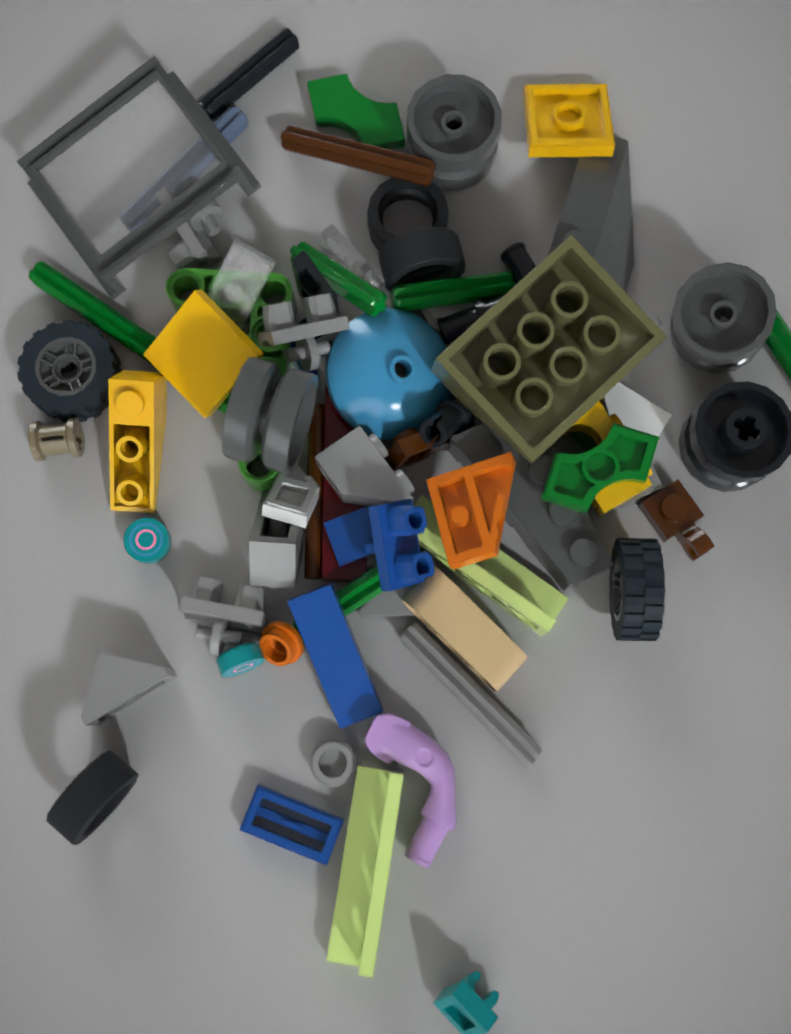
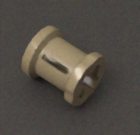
[28,417,85,461]

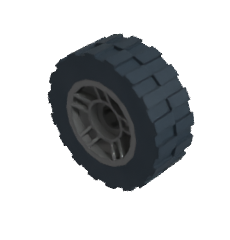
[17,320,122,422]
[609,538,665,641]

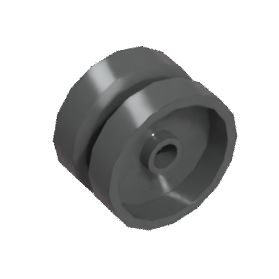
[406,74,502,190]
[670,262,777,374]
[222,357,318,475]

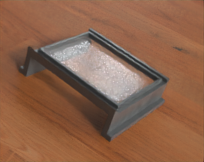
[17,56,261,300]

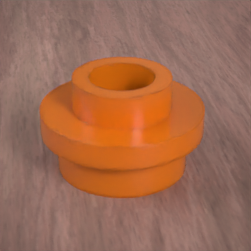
[259,621,304,666]

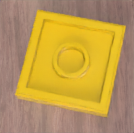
[523,84,615,157]
[143,289,264,418]

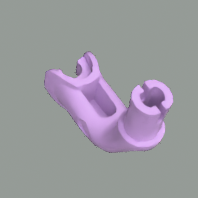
[365,713,457,868]

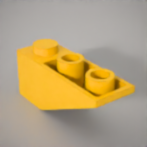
[108,370,167,513]

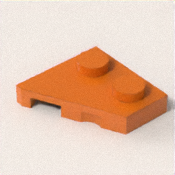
[426,452,516,570]

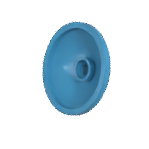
[326,308,452,441]

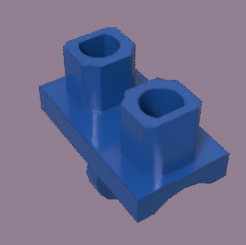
[362,498,435,591]

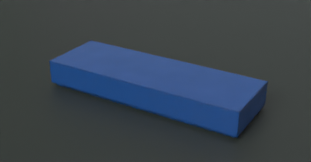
[287,582,384,729]

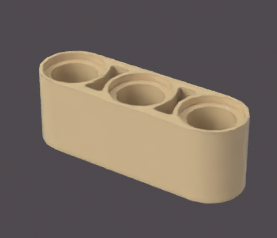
[401,567,528,692]

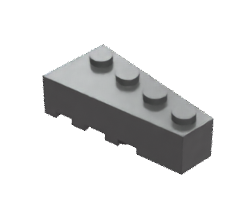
[448,423,613,591]

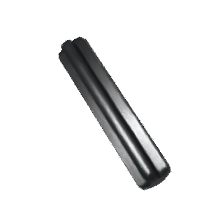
[197,27,299,120]

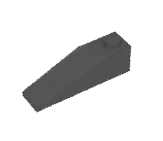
[548,137,634,292]

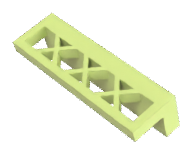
[413,494,569,636]
[326,765,404,978]

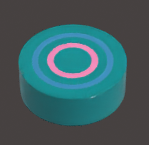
[123,518,172,564]
[216,642,265,678]

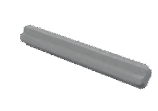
[400,622,542,767]

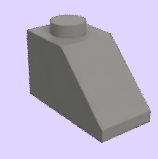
[249,490,304,589]

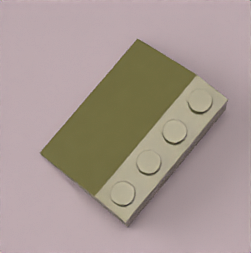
[431,235,667,464]

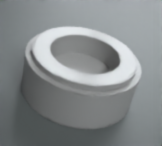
[310,739,357,787]

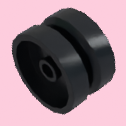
[679,381,791,492]

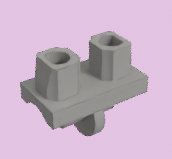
[148,187,223,269]
[257,293,350,372]
[179,576,268,656]

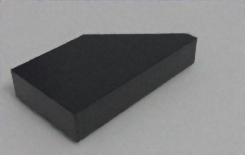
[292,251,339,313]

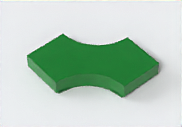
[307,73,405,150]
[540,423,659,514]

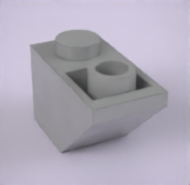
[315,425,415,507]

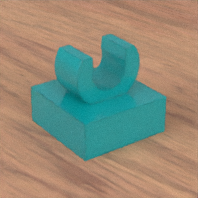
[433,971,499,1034]

